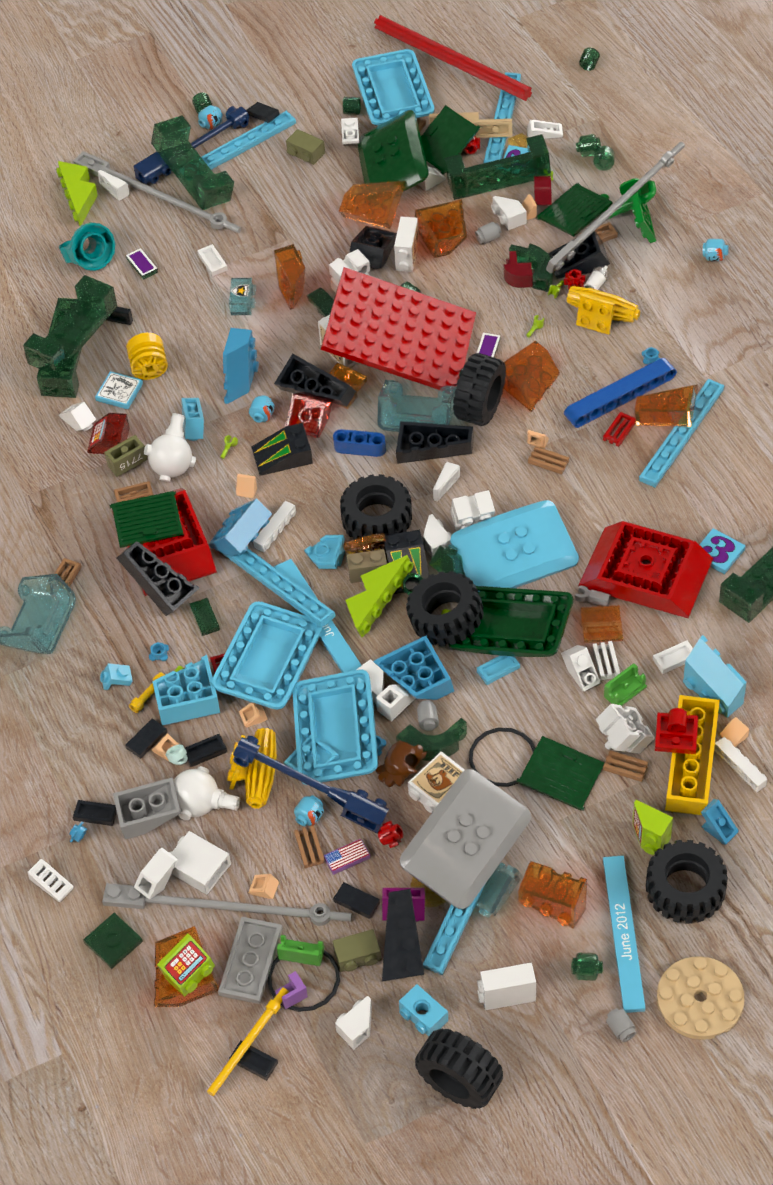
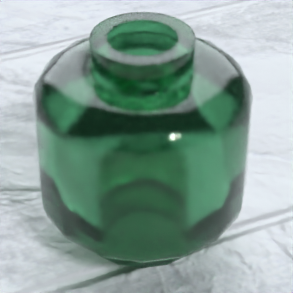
[576,134,601,157]
[593,146,615,171]
[571,952,603,981]

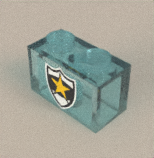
[229,278,256,315]

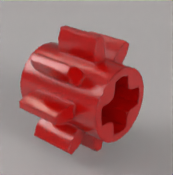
[464,136,480,154]
[564,269,585,290]
[378,821,404,848]

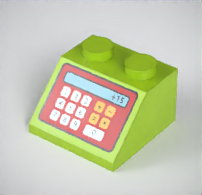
[632,800,673,855]
[157,934,215,997]

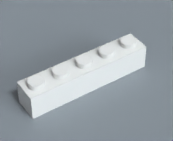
[253,501,296,553]
[714,737,767,792]

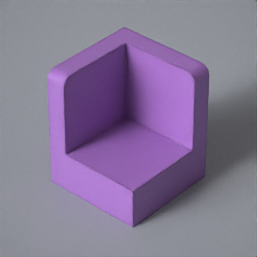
[275,971,308,1009]

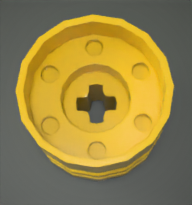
[126,332,168,380]

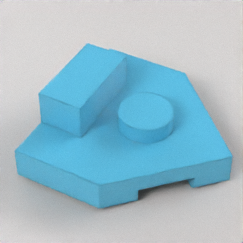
[304,535,345,569]

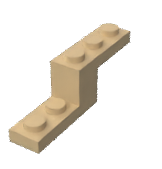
[429,112,513,138]

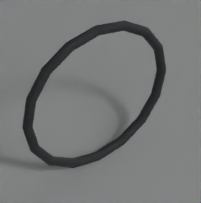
[469,727,535,787]
[268,950,340,1012]

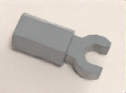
[575,586,611,608]

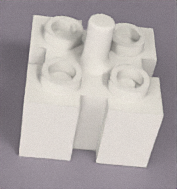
[329,249,370,293]
[450,490,495,531]
[595,704,655,754]

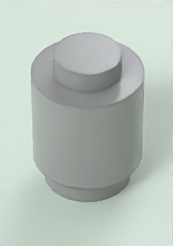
[475,222,501,244]
[417,700,439,731]
[606,1008,637,1042]

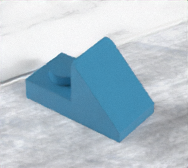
[701,799,739,845]

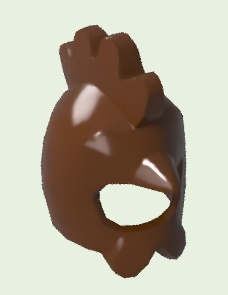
[376,741,427,787]

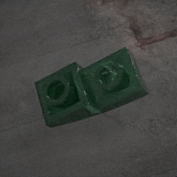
[306,287,334,317]

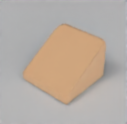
[522,194,537,220]
[527,430,549,449]
[236,474,257,498]
[239,702,268,728]
[720,717,749,747]
[152,733,179,761]
[248,874,279,899]

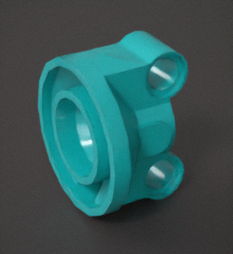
[59,222,116,271]

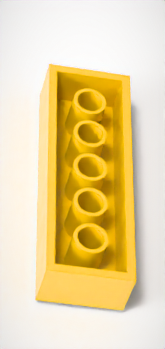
[665,695,720,815]

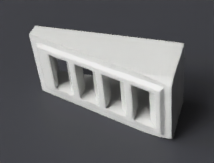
[527,120,563,140]
[98,170,129,201]
[433,462,460,502]
[28,859,74,902]

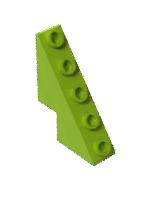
[56,161,98,226]
[345,555,413,638]

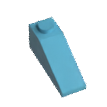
[181,398,204,441]

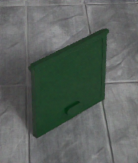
[421,105,480,175]
[536,183,613,237]
[109,491,183,548]
[516,736,605,811]

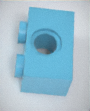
[399,984,449,1036]

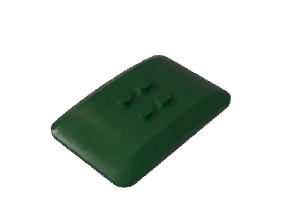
[358,110,429,206]
[448,586,574,657]

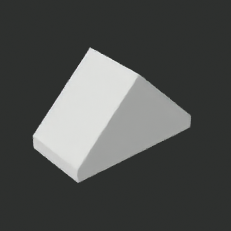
[418,166,446,191]

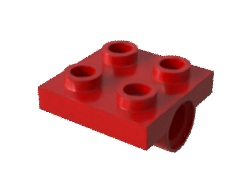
[655,708,698,755]

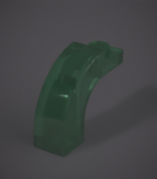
[509,244,553,292]
[396,718,467,761]

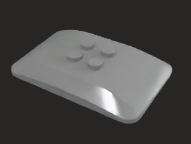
[399,769,531,909]

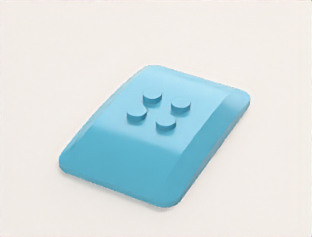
[352,49,434,125]
[450,500,579,592]
[212,601,322,710]
[293,669,378,785]

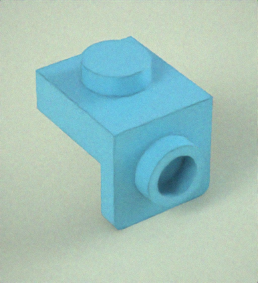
[100,663,133,690]

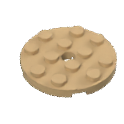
[657,956,745,1040]

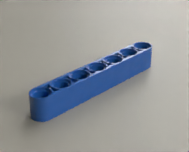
[564,358,677,428]

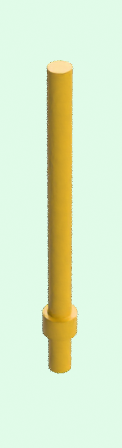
[207,987,289,1096]

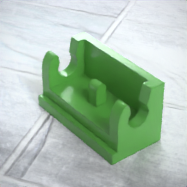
[604,663,647,706]
[277,935,325,966]

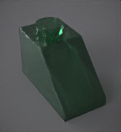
[429,544,465,575]

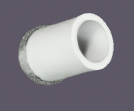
[584,266,608,290]

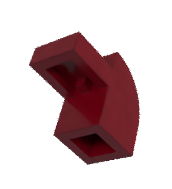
[534,176,552,205]
[503,251,533,288]

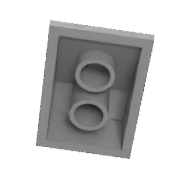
[113,778,181,840]

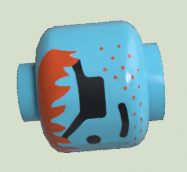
[198,105,223,130]
[702,239,729,261]
[249,395,275,423]
[294,796,324,826]

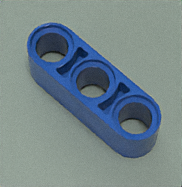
[333,429,386,457]

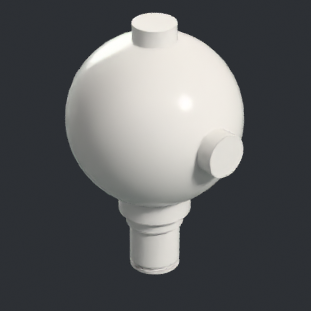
[144,413,196,482]
[173,766,240,820]

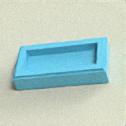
[476,656,520,685]

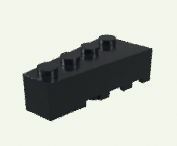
[274,353,356,407]
[396,421,474,464]
[116,541,199,616]
[381,889,424,982]

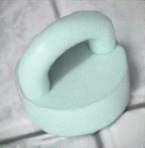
[165,744,188,765]

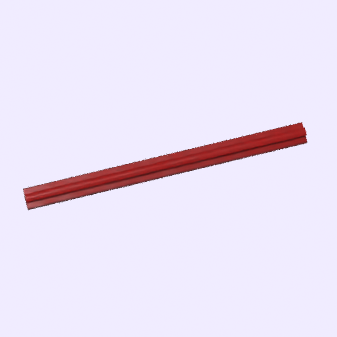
[374,15,532,101]

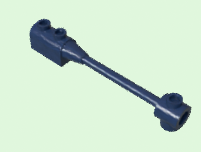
[133,106,249,185]
[233,736,389,833]

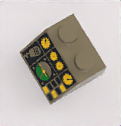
[345,546,387,583]

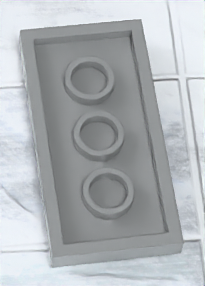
[218,917,283,1004]

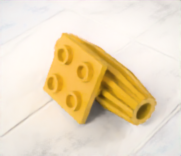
[566,286,641,335]
[227,728,277,809]

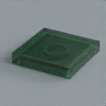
[83,912,143,969]

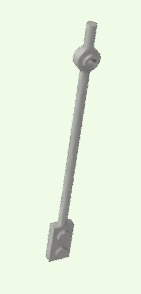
[546,142,685,274]
[73,151,241,233]
[102,883,352,926]

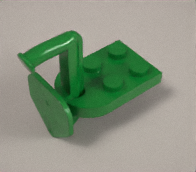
[601,178,657,244]

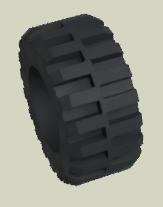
[453,353,506,426]
[340,474,412,546]
[406,571,484,646]
[646,840,728,924]
[415,1028,503,1109]

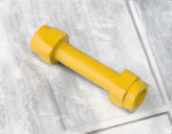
[129,672,164,713]

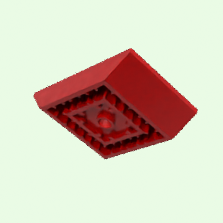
[112,488,217,596]
[578,521,713,619]

